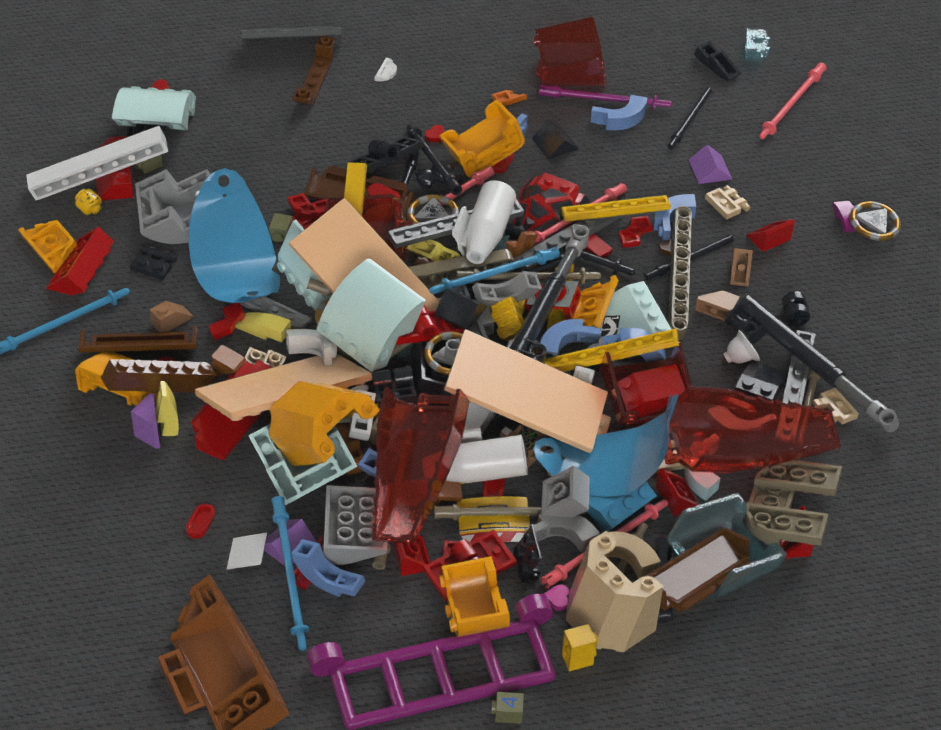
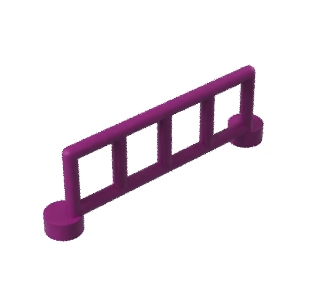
[307,594,556,730]

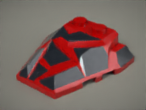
[513,172,591,238]

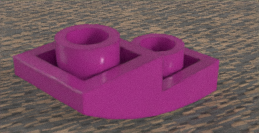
[832,201,862,232]

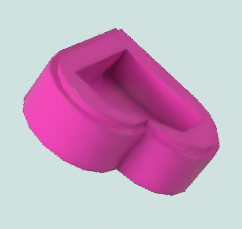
[544,584,569,611]

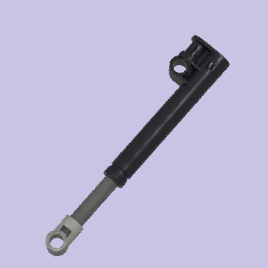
[509,225,589,364]
[725,295,899,432]

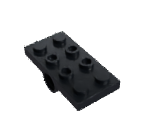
[347,137,424,175]
[371,360,418,409]

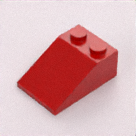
[617,364,688,422]

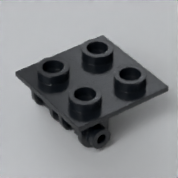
[513,525,542,583]

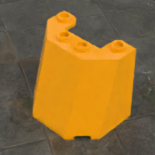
[268,381,380,466]

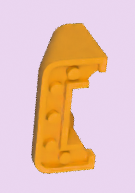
[439,100,525,178]
[75,351,158,406]

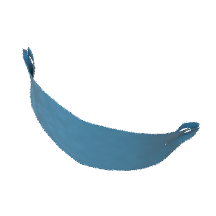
[189,168,280,303]
[533,394,678,497]

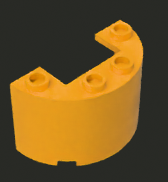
[439,556,510,637]

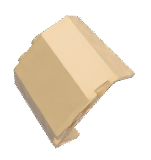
[566,531,663,652]

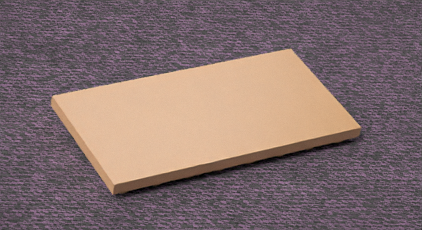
[288,198,440,311]
[444,329,608,453]
[195,354,372,421]

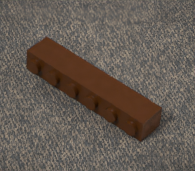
[100,359,216,392]

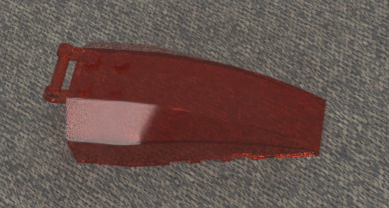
[664,386,841,473]
[372,387,470,543]

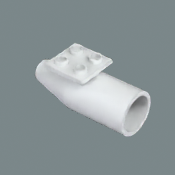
[452,181,516,264]
[423,428,528,483]

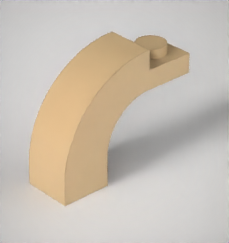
[583,532,661,579]

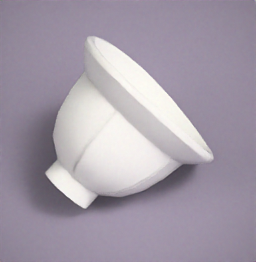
[723,330,760,363]

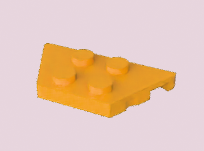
[18,220,77,273]
[573,275,619,328]

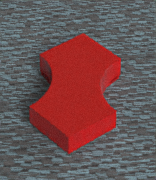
[618,215,653,248]

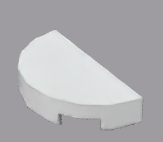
[375,57,397,81]

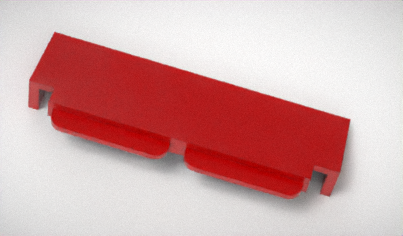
[191,359,271,461]

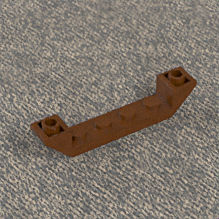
[292,36,336,106]

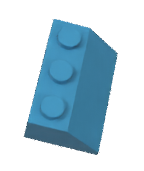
[587,481,657,533]

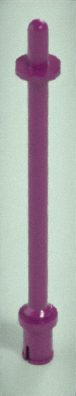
[539,85,672,110]

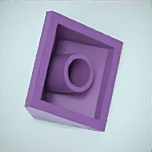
[689,145,732,184]
[131,393,160,449]
[264,519,316,566]

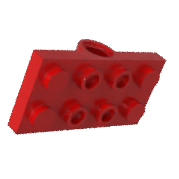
[395,305,464,345]
[423,529,517,602]

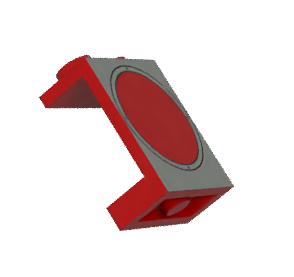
[525,280,581,320]

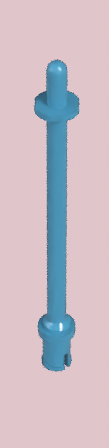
[429,247,560,294]
[0,288,130,355]
[271,496,309,651]

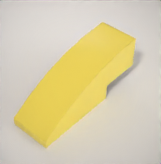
[407,240,461,262]
[235,312,291,343]
[155,381,179,436]

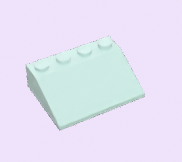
[277,220,332,311]
[605,281,671,360]

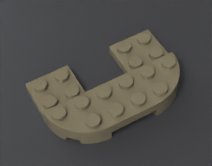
[745,460,842,546]

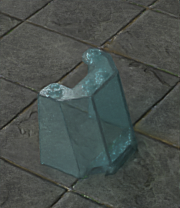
[668,493,787,600]

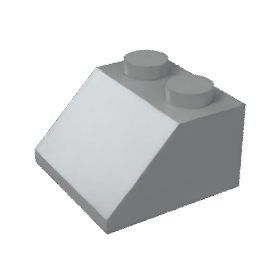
[541,465,590,518]

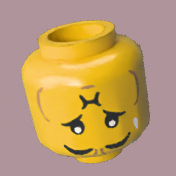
[75,189,102,215]

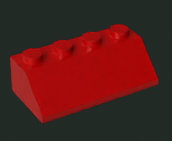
[96,136,133,201]
[46,227,114,296]

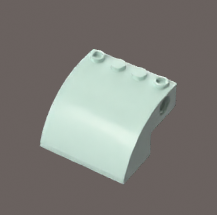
[112,86,196,130]
[316,258,426,372]
[248,424,357,505]

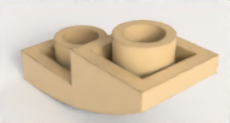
[245,347,286,368]

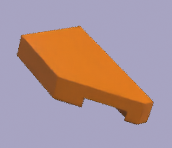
[492,90,527,106]

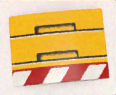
[457,496,530,542]

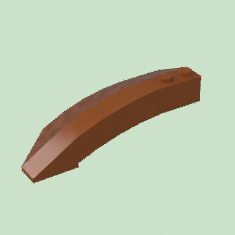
[169,575,290,730]

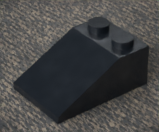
[734,361,788,414]

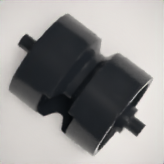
[782,291,810,326]

